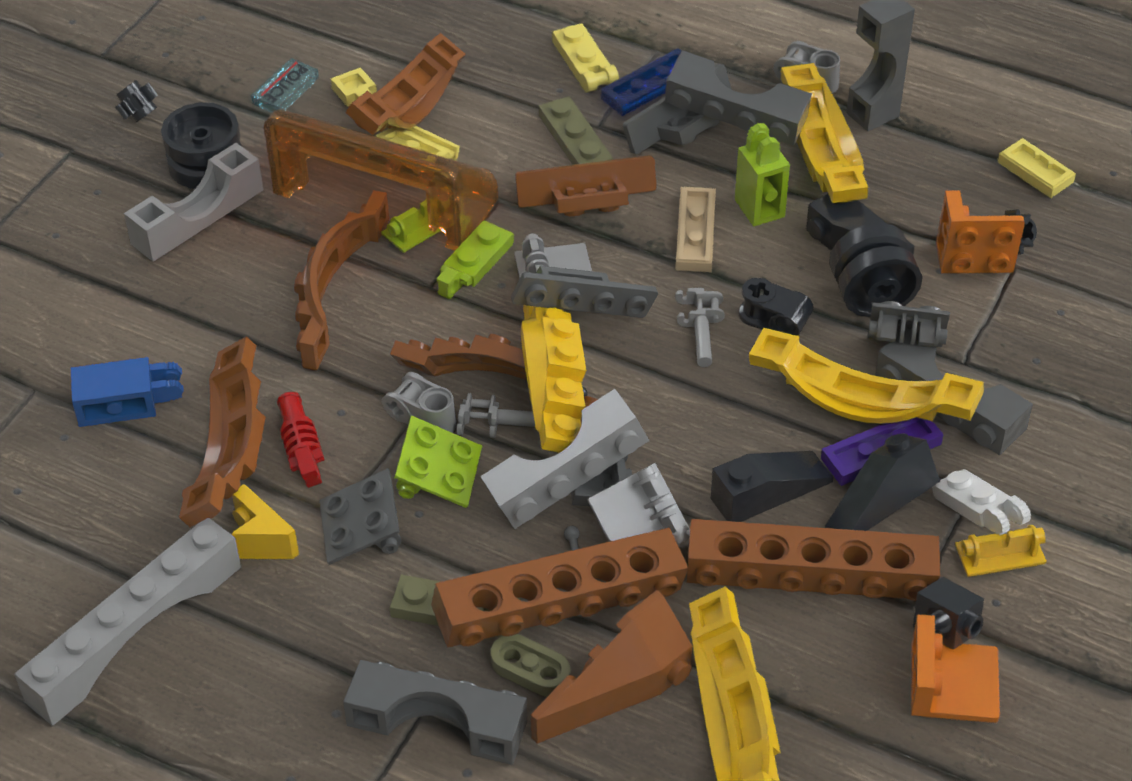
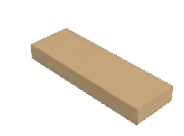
[675,187,716,272]

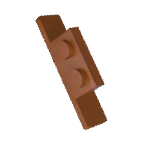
[515,155,657,216]

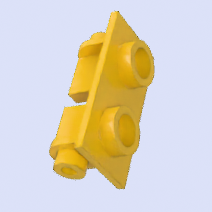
[955,525,1047,577]

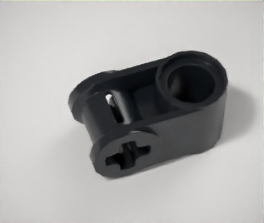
[739,278,814,336]

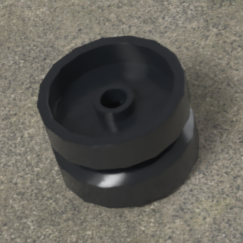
[161,102,242,189]
[829,223,923,317]

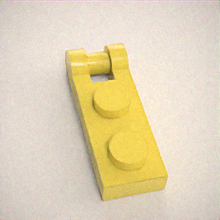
[552,23,619,93]

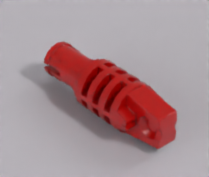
[277,392,325,488]

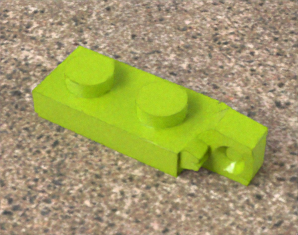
[437,220,514,299]

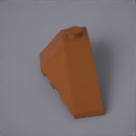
[531,590,692,744]

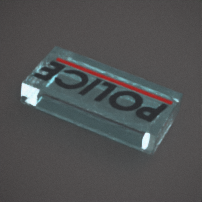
[251,58,319,116]

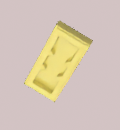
[998,138,1076,198]

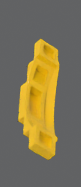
[781,63,868,203]
[521,305,586,453]
[749,328,984,424]
[689,586,781,781]

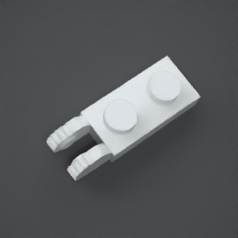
[932,469,1031,535]

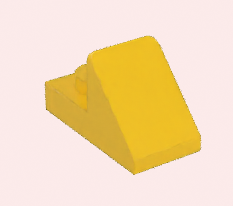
[231,484,299,559]

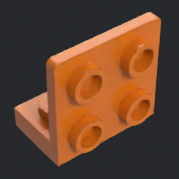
[936,190,1025,273]
[911,615,1000,723]

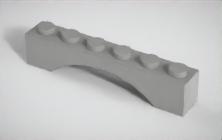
[14,518,241,726]

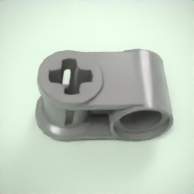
[773,41,840,93]
[382,372,457,433]

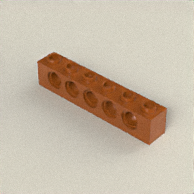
[687,519,940,601]
[431,527,688,648]

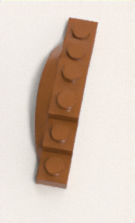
[345,33,466,136]
[294,190,389,371]
[390,334,598,424]
[179,336,266,527]

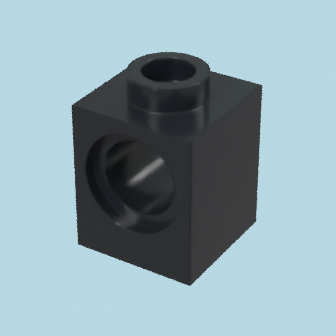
[913,577,984,650]

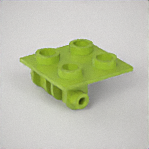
[394,416,482,508]

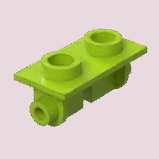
[381,191,459,253]

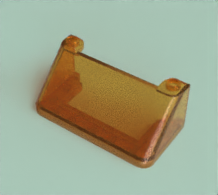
[264,109,499,251]

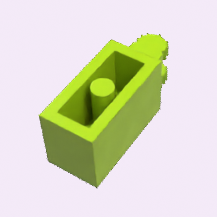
[735,123,790,227]

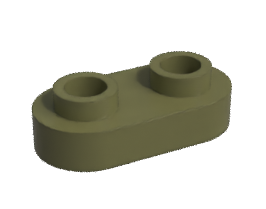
[490,634,570,697]

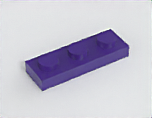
[820,417,943,486]

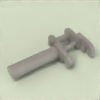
[675,288,725,367]
[457,393,535,438]

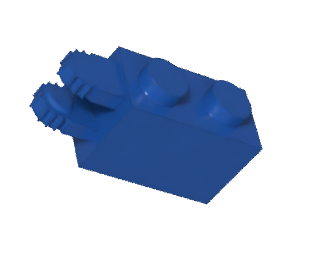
[71,357,184,427]

